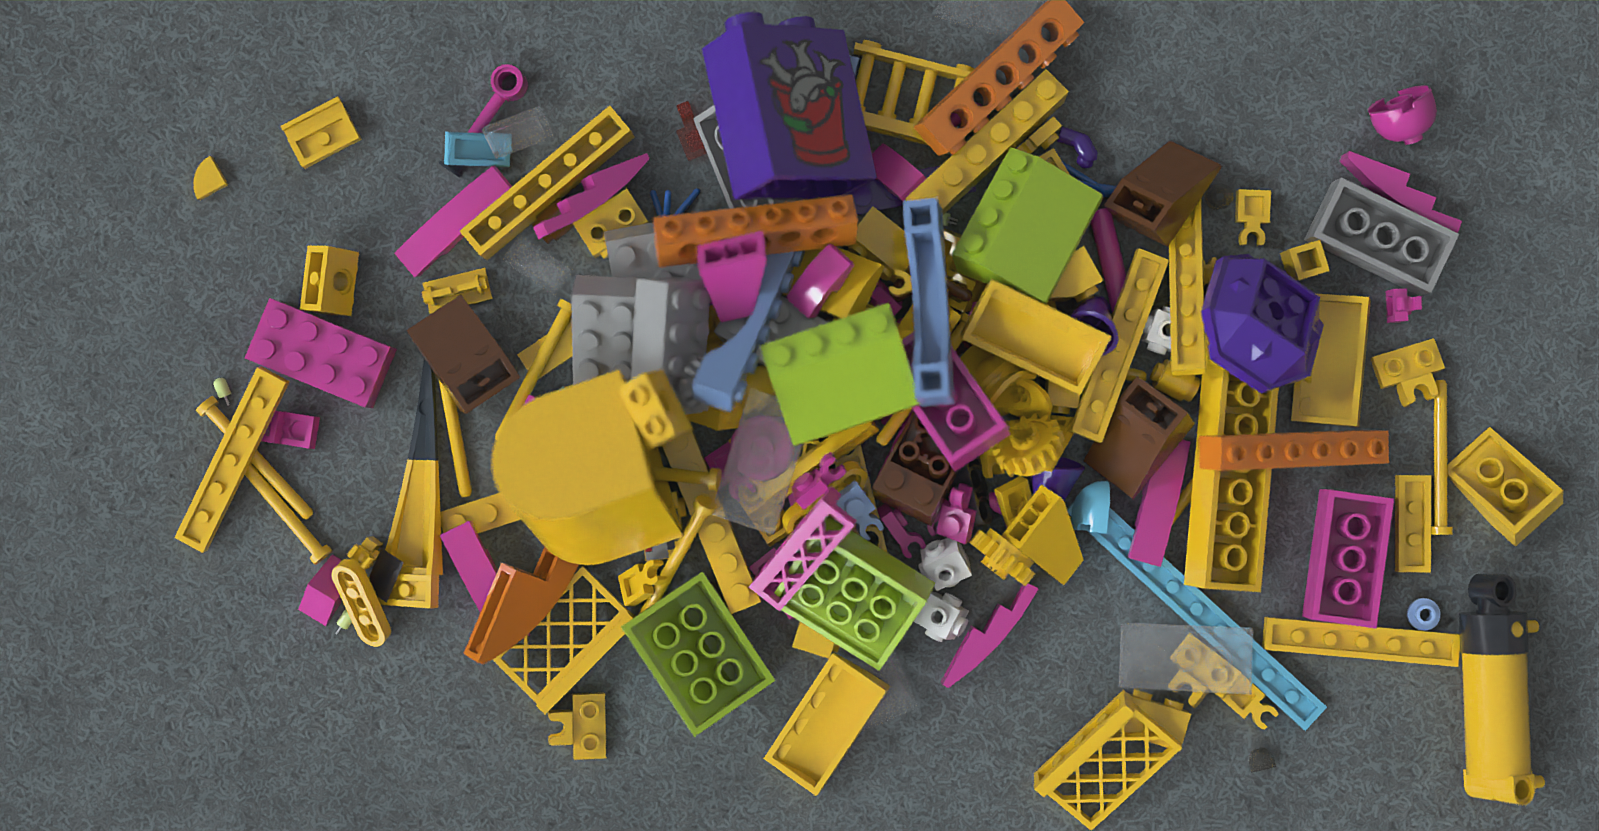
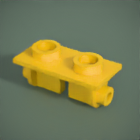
[422,268,493,314]

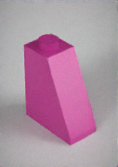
[697,231,767,323]

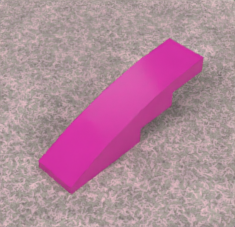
[1340,151,1462,233]
[533,153,649,239]
[394,165,512,278]
[1127,439,1191,567]
[440,520,531,639]
[941,583,1038,688]

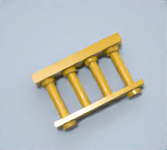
[853,40,975,146]

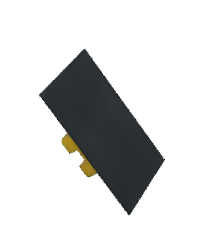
[369,548,404,603]

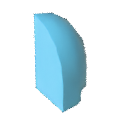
[1071,481,1110,533]

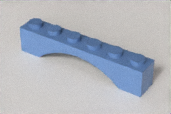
[903,198,955,406]
[693,250,805,412]

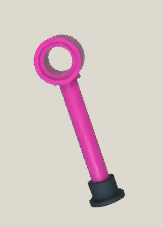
[438,64,528,178]

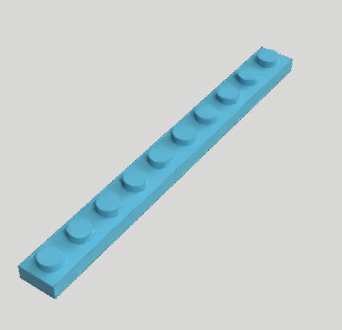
[1067,501,1327,731]

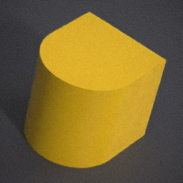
[492,369,683,565]

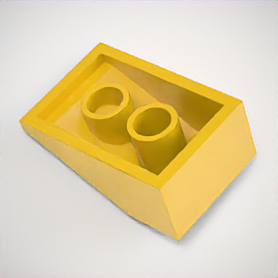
[1049,246,1103,303]
[1447,427,1563,547]

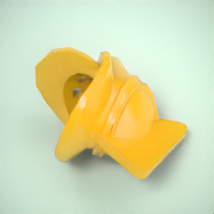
[960,344,1053,419]

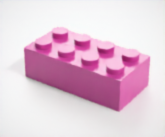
[245,298,397,408]
[901,332,1010,471]
[1302,489,1394,629]

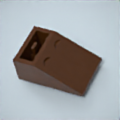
[1104,141,1222,247]
[406,294,521,414]
[1083,376,1195,499]
[872,411,959,526]

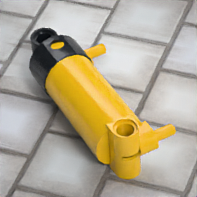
[1459,574,1545,805]

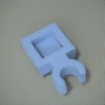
[836,480,884,540]

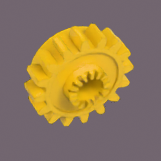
[992,413,1065,476]
[969,528,1035,587]

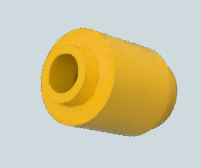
[1150,359,1201,402]

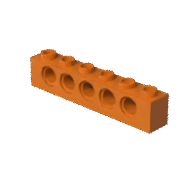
[913,0,1085,156]
[653,195,858,268]
[1199,430,1389,471]

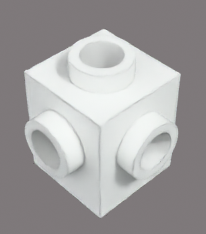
[1140,306,1171,355]
[918,538,972,591]
[914,592,969,642]

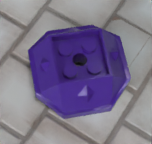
[1201,254,1324,393]

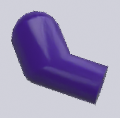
[1057,126,1098,168]

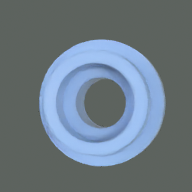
[1407,598,1440,631]

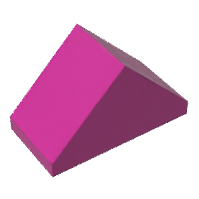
[298,554,342,626]

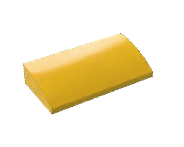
[782,247,885,319]
[960,279,1111,395]
[1291,294,1371,427]
[763,653,891,796]

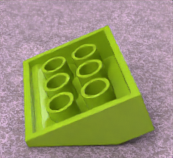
[952,147,1103,305]
[760,303,920,446]
[774,516,935,671]
[621,572,776,737]

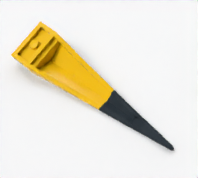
[378,358,443,608]

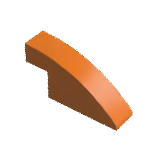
[463,547,579,664]

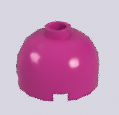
[1368,85,1437,145]

